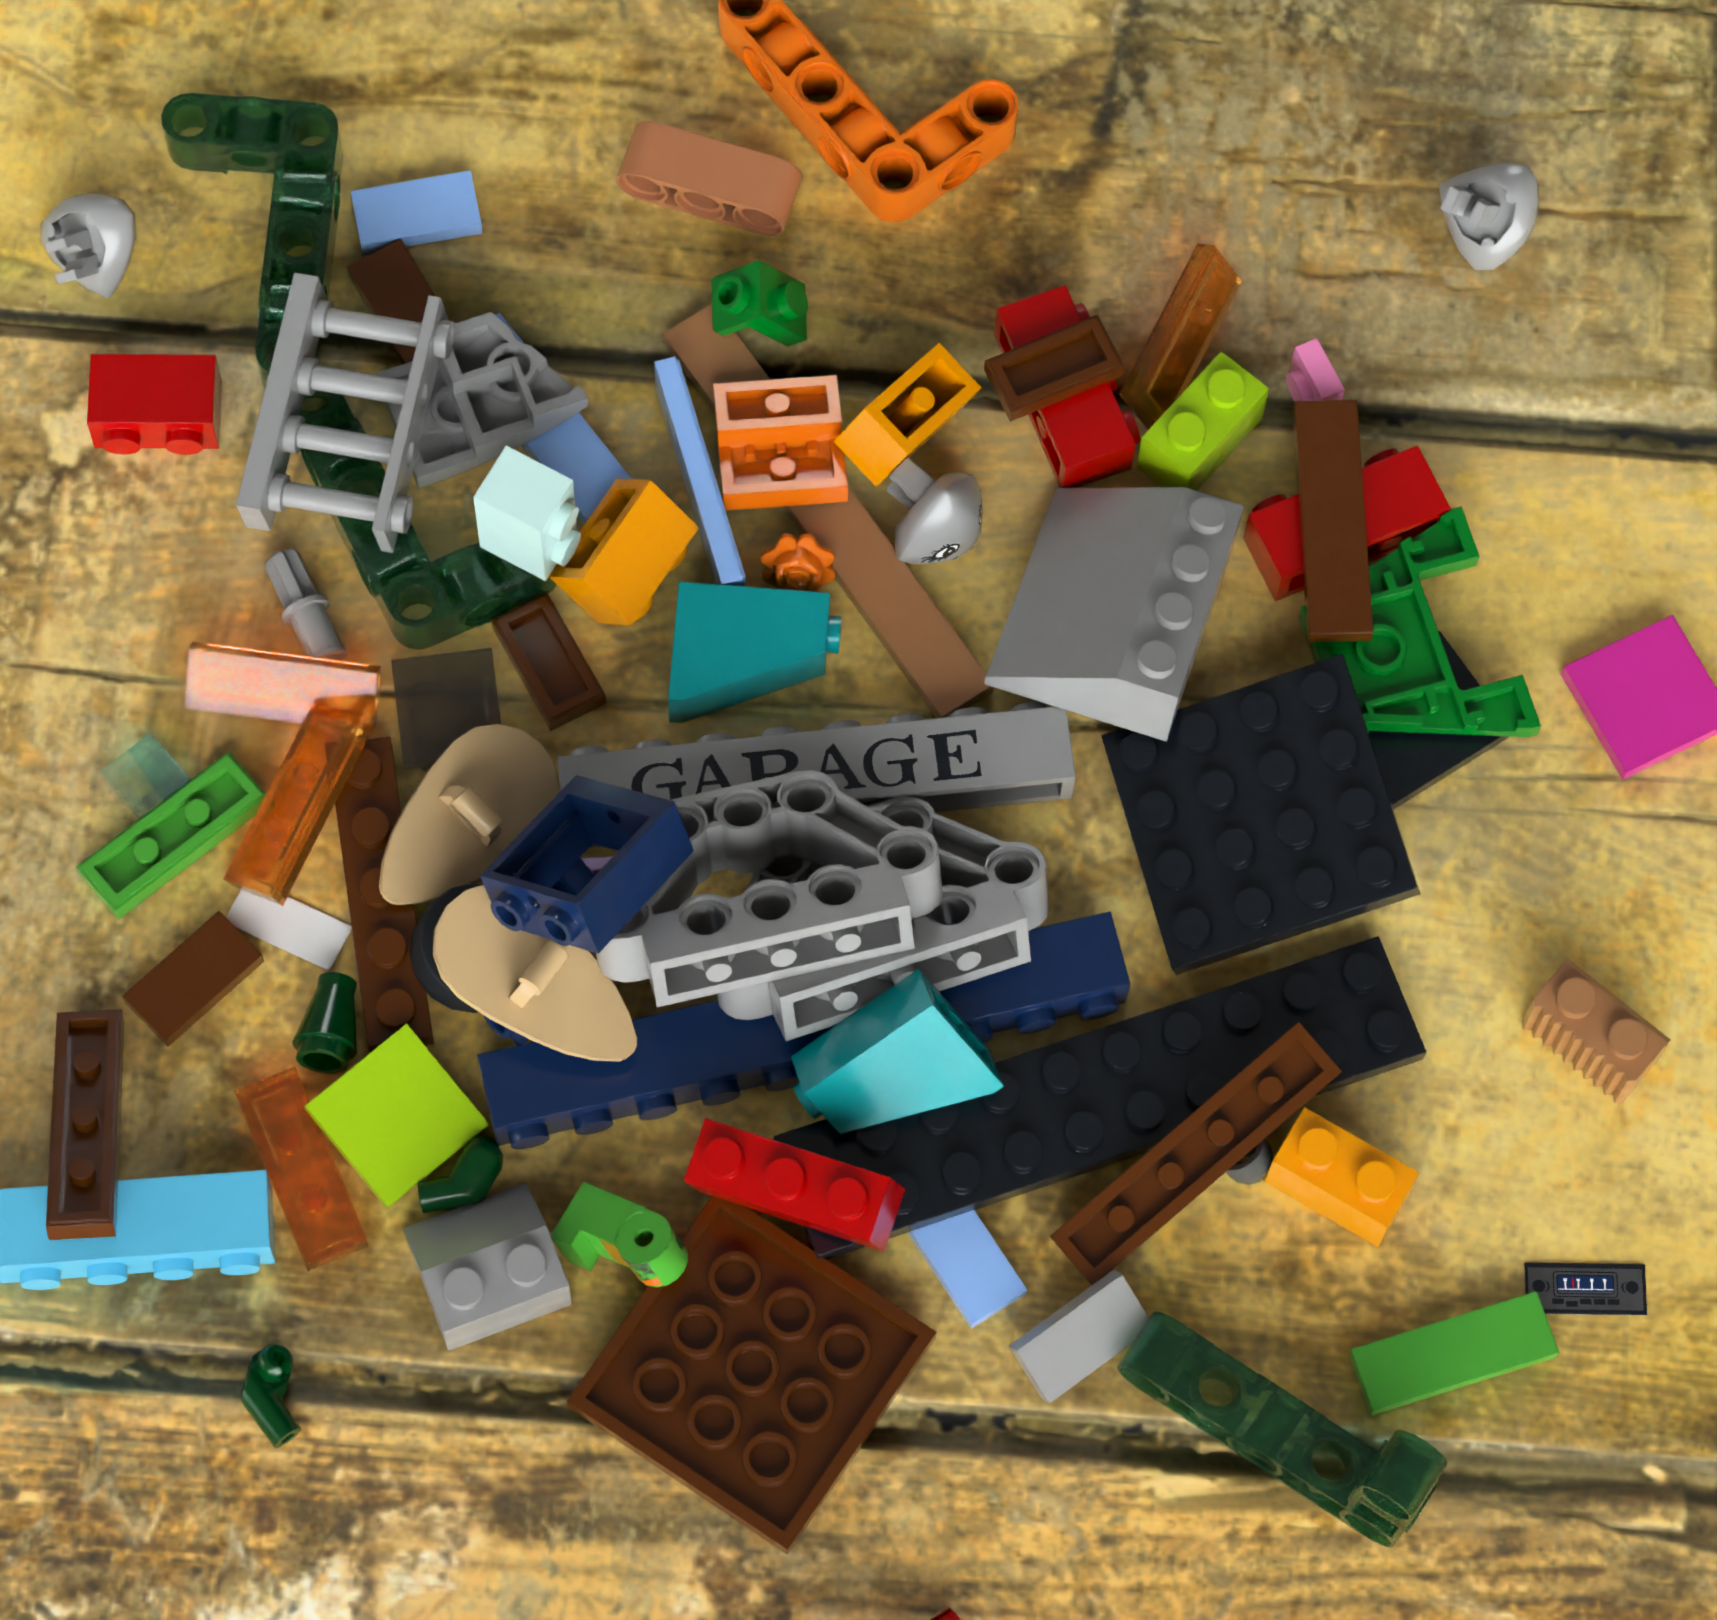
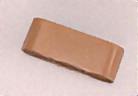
[616,121,803,236]

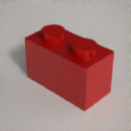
[87,354,222,455]

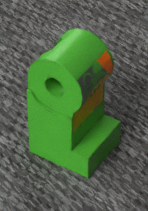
[550,1181,688,1288]

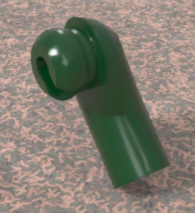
[417,1136,503,1213]
[241,1344,301,1448]

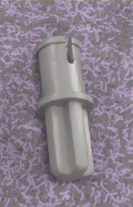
[265,549,348,672]

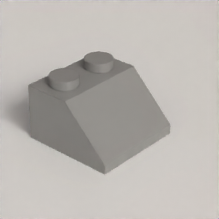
[403,1183,572,1351]

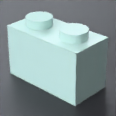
[473,445,581,581]

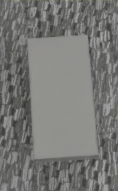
[1009,1270,1154,1404]

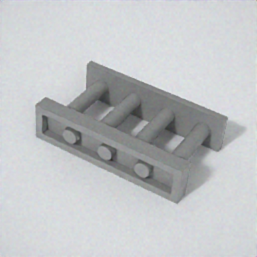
[236,273,455,553]

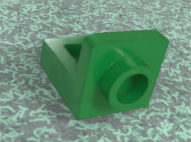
[711,260,808,347]

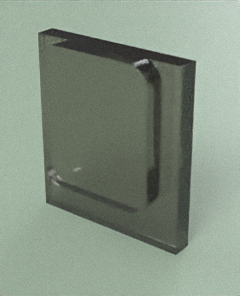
[391,648,501,771]

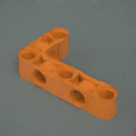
[718,0,1018,222]

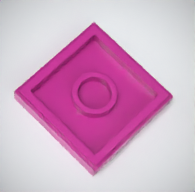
[1561,615,1717,780]

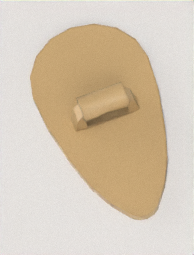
[379,724,560,905]
[433,885,637,1062]

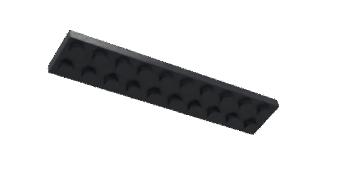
[773,936,1426,1260]

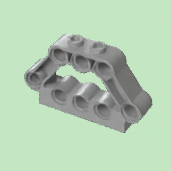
[596,770,943,1007]
[717,796,1049,1041]

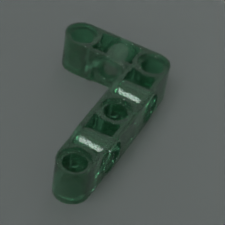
[161,93,343,388]
[300,390,557,650]
[1117,1311,1448,1548]

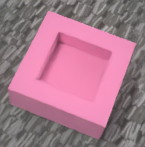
[1286,338,1345,402]

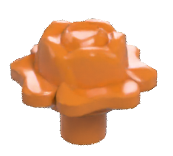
[761,533,835,592]

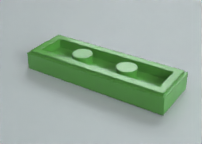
[76,751,270,920]
[1349,1291,1560,1416]

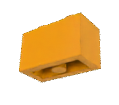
[834,343,982,487]
[549,478,699,626]
[1265,1107,1419,1247]

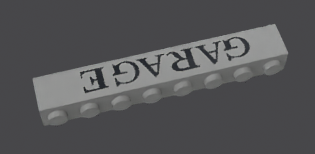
[557,701,1076,848]

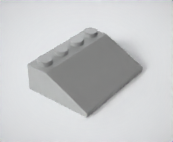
[984,487,1244,742]

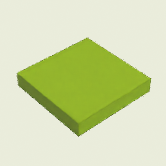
[304,1023,489,1209]

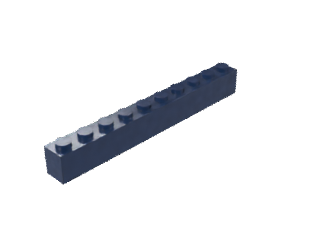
[477,911,1130,1149]

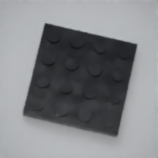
[1101,654,1421,975]

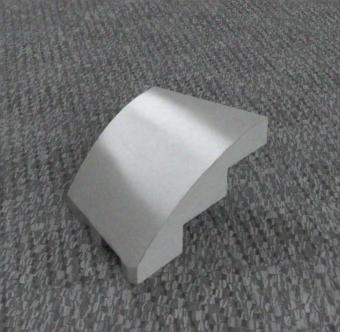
[376,312,588,489]

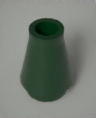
[292,972,357,1074]

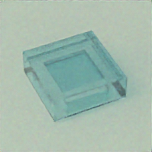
[100,733,190,820]

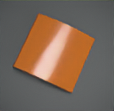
[713,375,848,511]

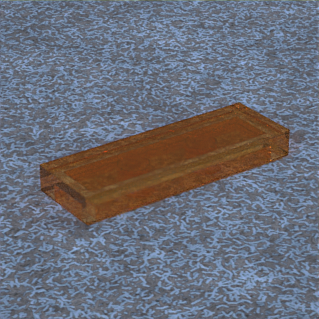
[1120,243,1242,430]
[184,641,381,733]
[223,710,369,906]
[234,1066,369,1271]

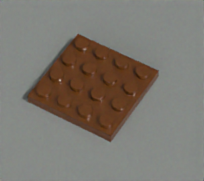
[567,1196,937,1555]

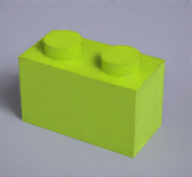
[1137,351,1269,491]

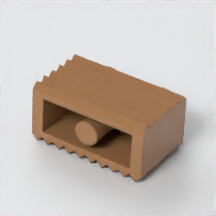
[1522,958,1671,1103]

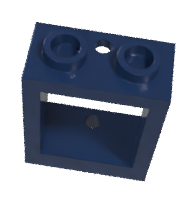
[480,775,694,954]

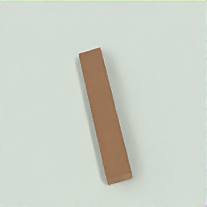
[662,304,994,718]

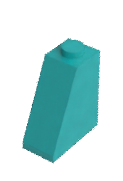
[668,582,842,723]
[791,968,1004,1134]

